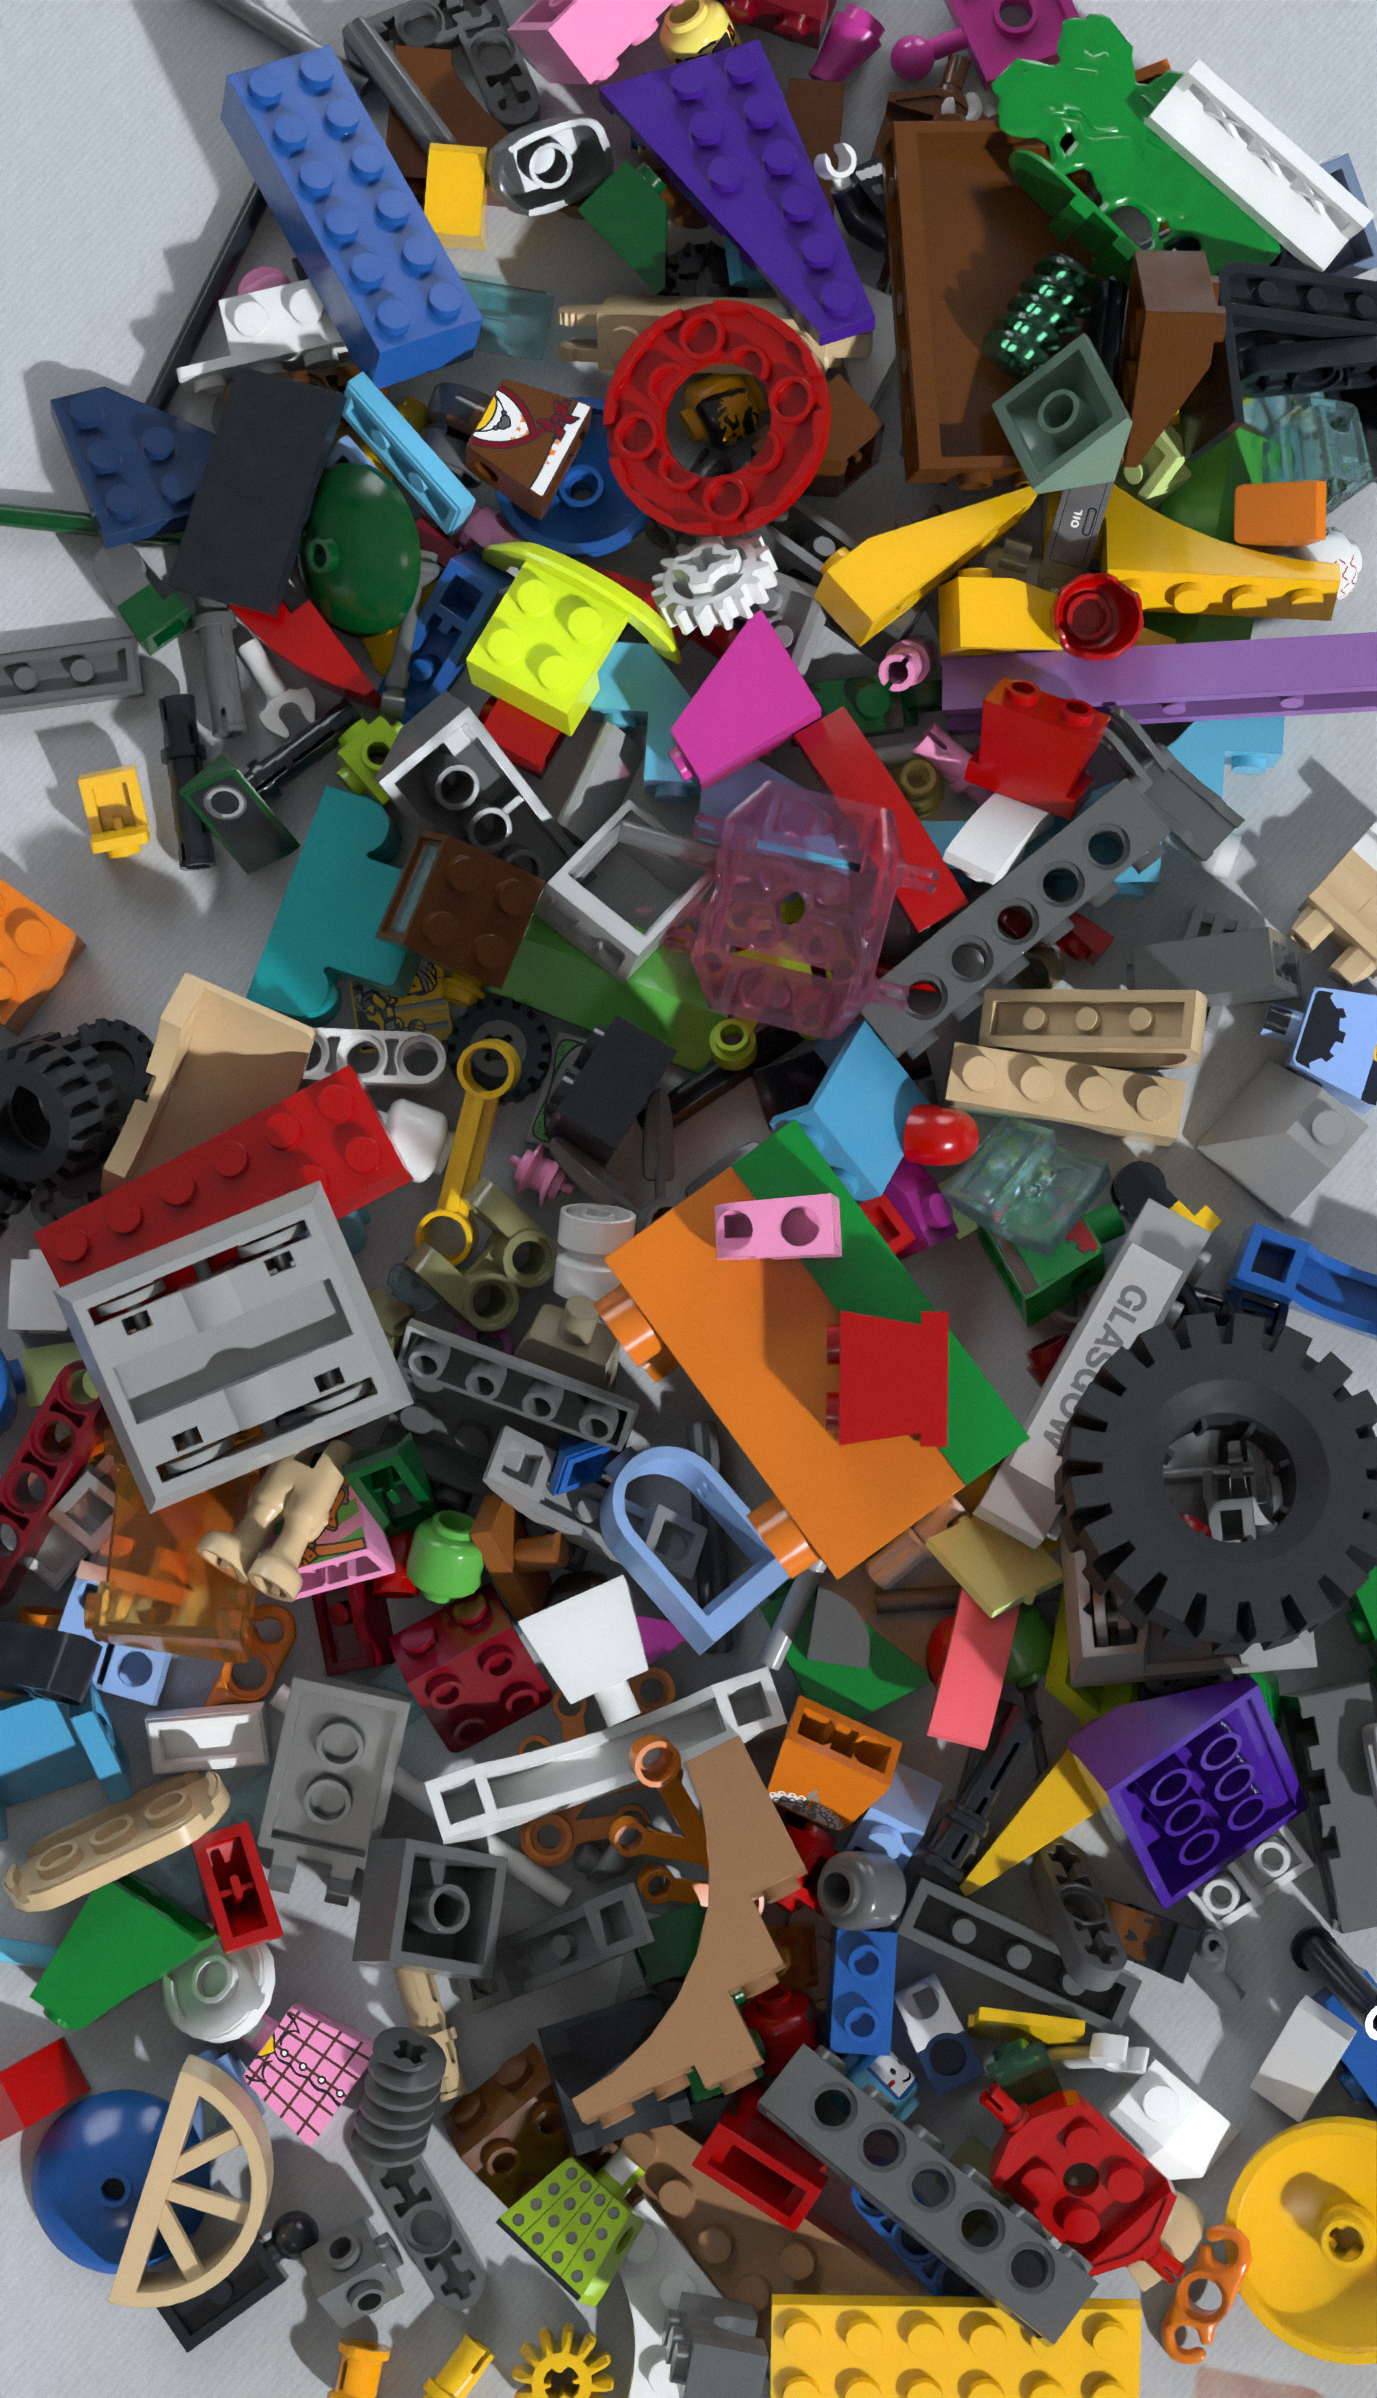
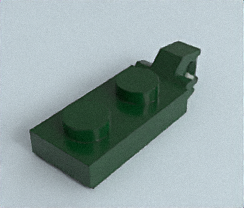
[790,674,942,747]

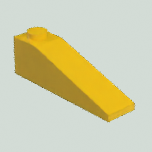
[813,486,1038,647]
[938,568,1176,657]
[955,1719,1099,1897]

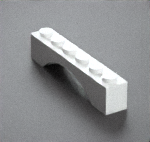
[424,1666,788,1847]

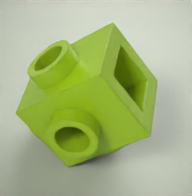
[336,715,403,810]

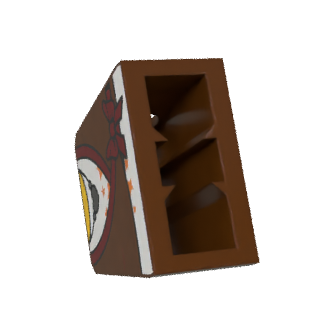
[445,380,592,520]

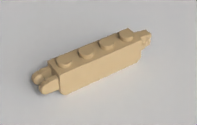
[557,294,873,375]

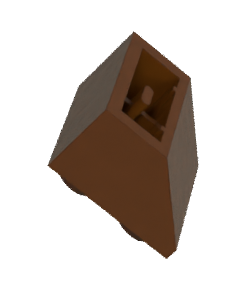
[751,374,885,498]

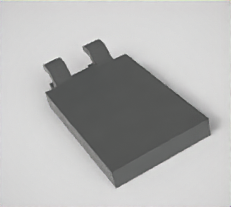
[257,1670,413,1907]

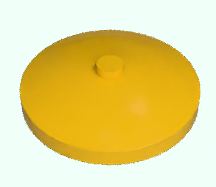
[1224,2116,1377,2365]

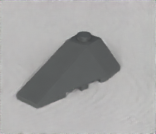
[375,690,598,889]

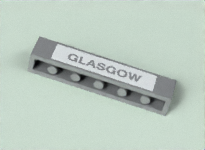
[972,1198,1212,1549]

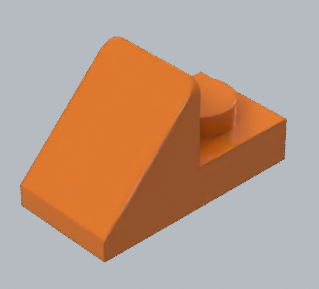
[1234,480,1326,555]

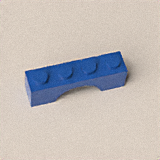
[1225,1223,1377,1341]

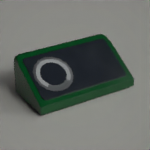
[178,754,301,874]

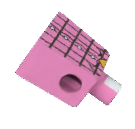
[239,2001,375,2147]

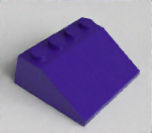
[1066,1676,1309,1910]

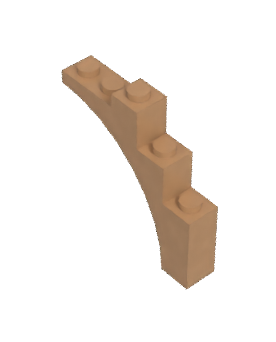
[572,1735,807,2129]

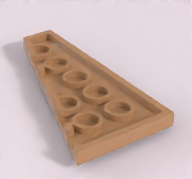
[607,2121,923,2354]

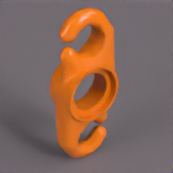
[203,1604,297,1707]
[1160,2224,1252,2365]

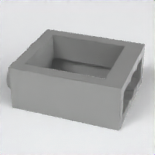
[533,799,718,984]

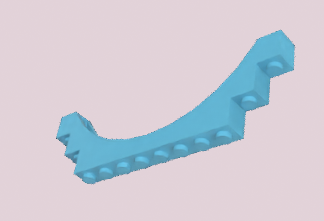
[591,642,1285,901]

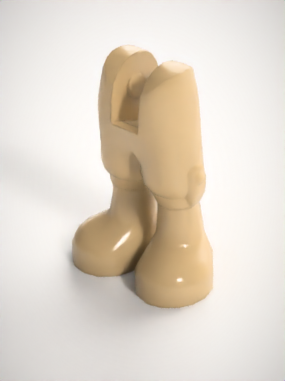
[195,1439,354,1602]

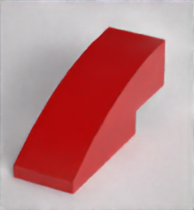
[229,600,382,710]

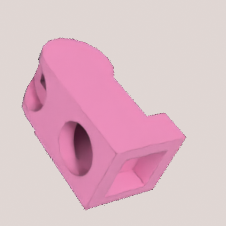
[714,1193,842,1260]

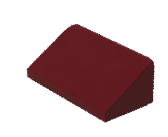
[311,1580,397,1677]

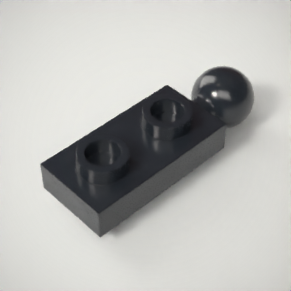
[156,2211,319,2353]

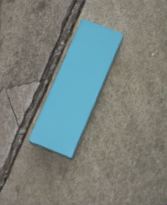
[342,371,476,537]

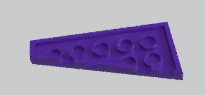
[598,39,875,346]

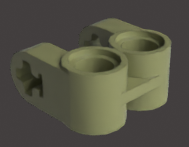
[403,1177,558,1332]

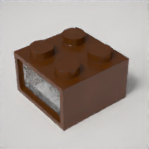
[375,829,546,989]

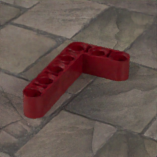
[0,1359,109,1608]

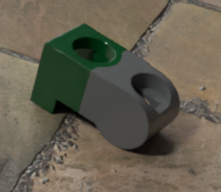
[93,543,193,656]

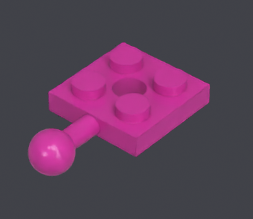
[890,0,1080,91]

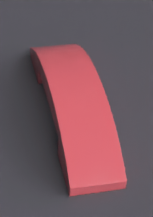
[926,1586,1020,1751]

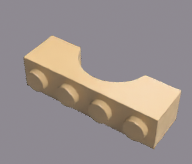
[941,1042,1186,1148]

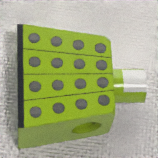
[496,2147,646,2307]

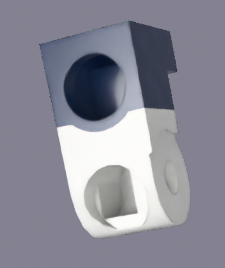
[894,1973,986,2097]

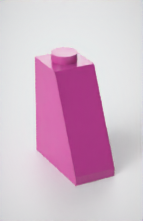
[667,609,822,791]

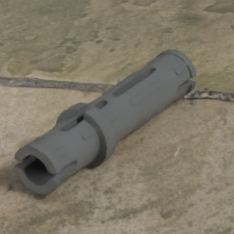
[191,595,249,739]

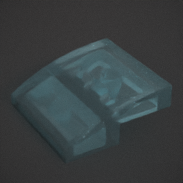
[943,1115,1111,1257]

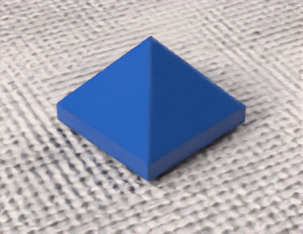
[548,1435,611,1496]

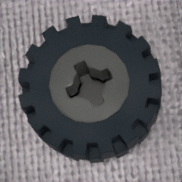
[447,997,552,1106]

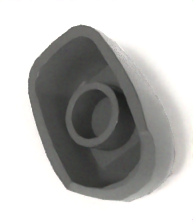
[485,114,614,217]

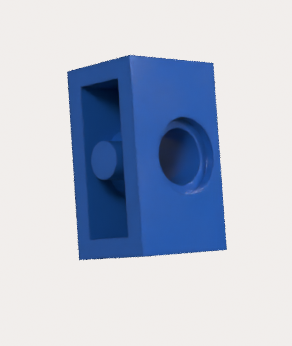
[825,1924,898,2056]

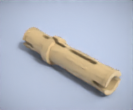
[393,1968,469,2103]

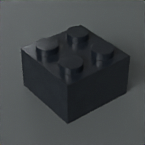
[542,1014,678,1168]

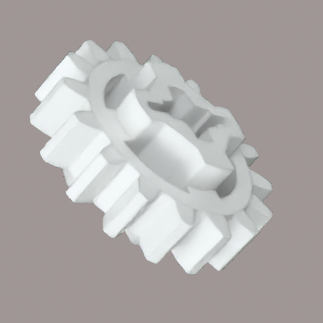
[651,532,778,636]

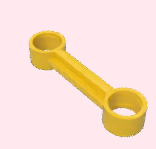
[415,1038,521,1266]

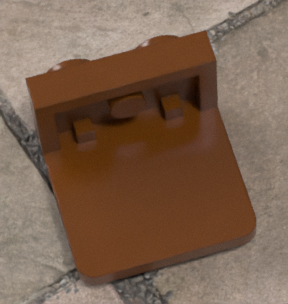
[440,2042,613,2209]

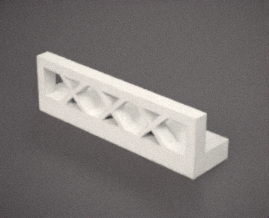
[1144,58,1375,273]

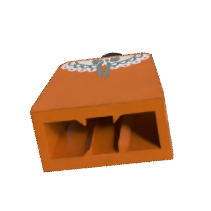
[767,1695,902,1831]

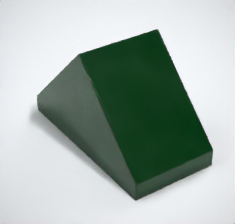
[342,1432,441,1539]

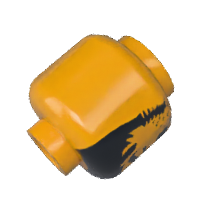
[678,373,767,451]

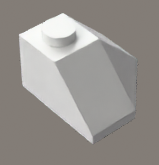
[1098,2053,1240,2180]

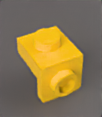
[78,764,152,858]

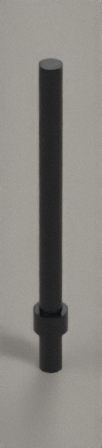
[144,181,268,412]

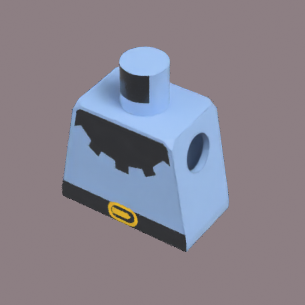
[1259,987,1377,1114]

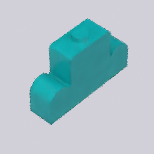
[246,785,427,1028]

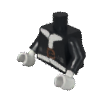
[814,92,982,258]

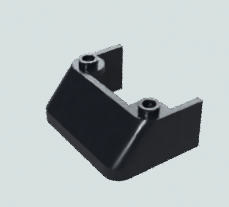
[1179,261,1377,483]

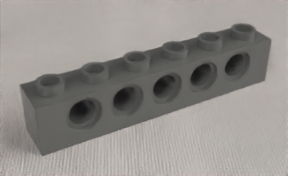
[851,778,1171,1060]
[756,2043,1099,2348]

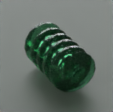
[982,252,1104,382]

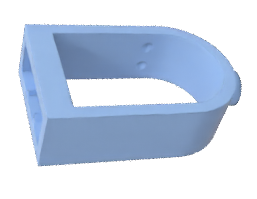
[599,1446,790,1656]

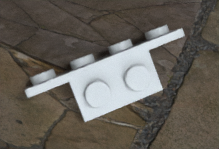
[176,279,350,397]

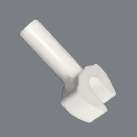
[238,638,317,742]
[1046,2033,1150,2077]

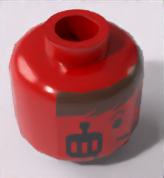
[741,1984,824,2079]

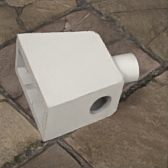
[518,1575,649,1727]

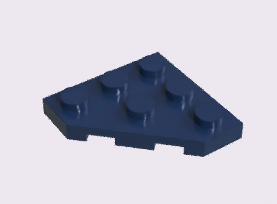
[50,386,216,549]

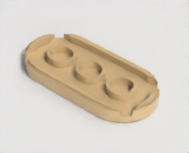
[3,1771,230,1913]

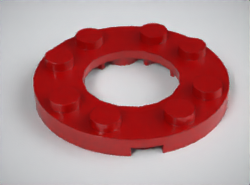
[603,300,831,538]

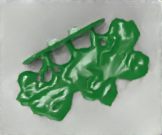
[991,14,1281,291]

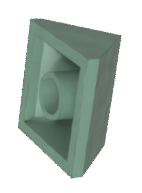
[992,333,1133,494]

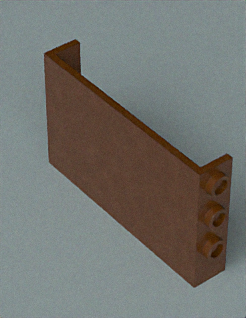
[880,113,1123,490]

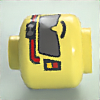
[659,0,741,65]

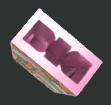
[269,1452,395,1600]

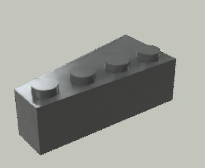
[1280,1681,1377,1934]

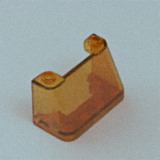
[84,1420,270,1664]

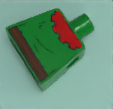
[976,1188,1126,1327]

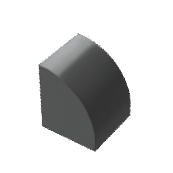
[806,1587,870,1669]

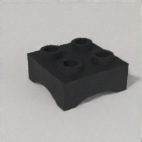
[537,1993,693,2156]

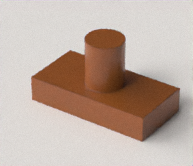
[469,1494,570,1623]

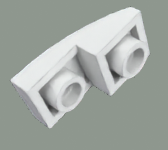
[943,793,1056,885]
[1187,1821,1317,1930]

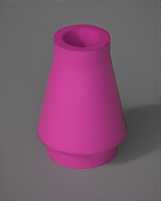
[808,3,885,82]

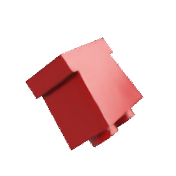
[964,677,1112,821]
[826,1310,949,1447]
[692,2080,829,2233]

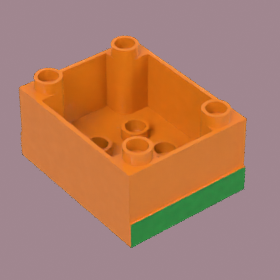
[592,1119,1031,1580]

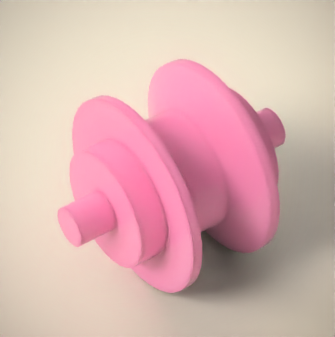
[508,1142,575,1207]

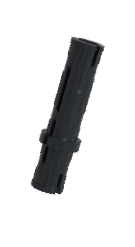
[158,694,217,871]
[243,697,362,802]

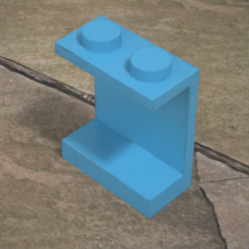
[769,1019,931,1203]
[0,1680,133,1842]

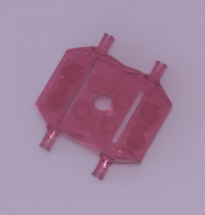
[664,780,939,1041]

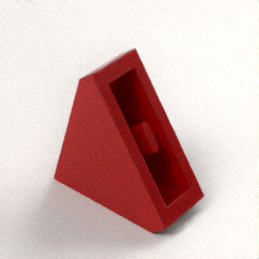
[190,1821,283,1955]
[0,2036,91,2141]

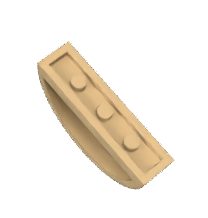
[978,989,1208,1070]
[108,2054,274,2308]

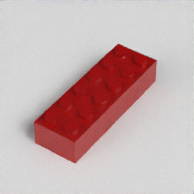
[33,1064,414,1331]

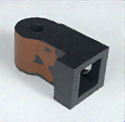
[1083,1896,1201,1984]

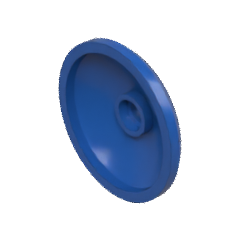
[495,397,651,559]
[31,2089,212,2274]

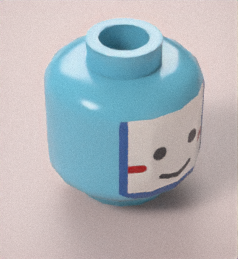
[830,2050,920,2123]

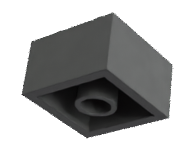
[352,1838,508,1979]

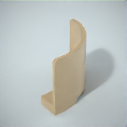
[100,972,315,1195]

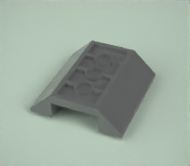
[377,1318,640,1572]

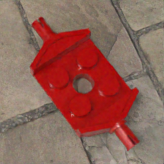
[979,2082,1186,2285]

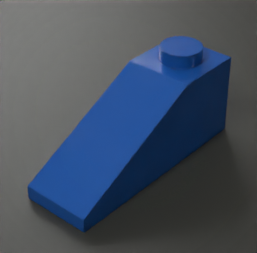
[377,550,515,725]

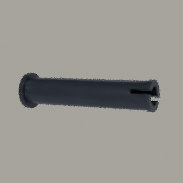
[1290,1925,1377,2040]

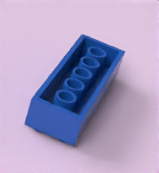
[221,45,483,389]

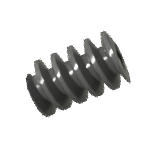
[350,2027,447,2168]

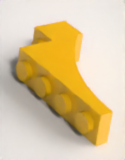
[1042,484,1341,621]

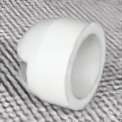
[1196,832,1242,879]

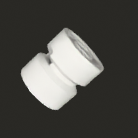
[553,1203,636,1302]

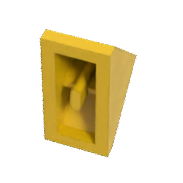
[424,143,487,251]

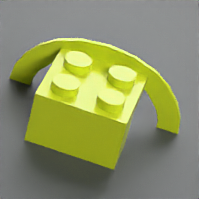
[466,541,682,737]

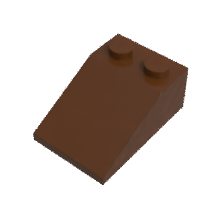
[1116,250,1226,468]

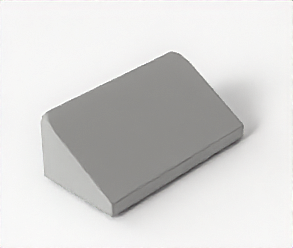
[557,721,643,846]

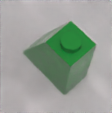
[759,1578,931,1720]
[30,1872,217,2031]

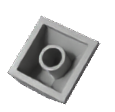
[1194,1060,1369,1222]

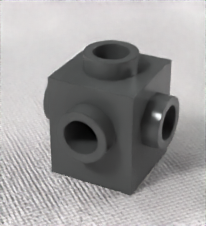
[300,2216,405,2329]

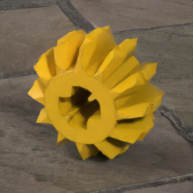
[511,2323,614,2398]

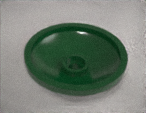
[295,462,421,638]

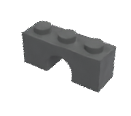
[662,2291,769,2398]

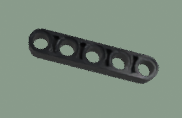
[0,1619,103,1707]

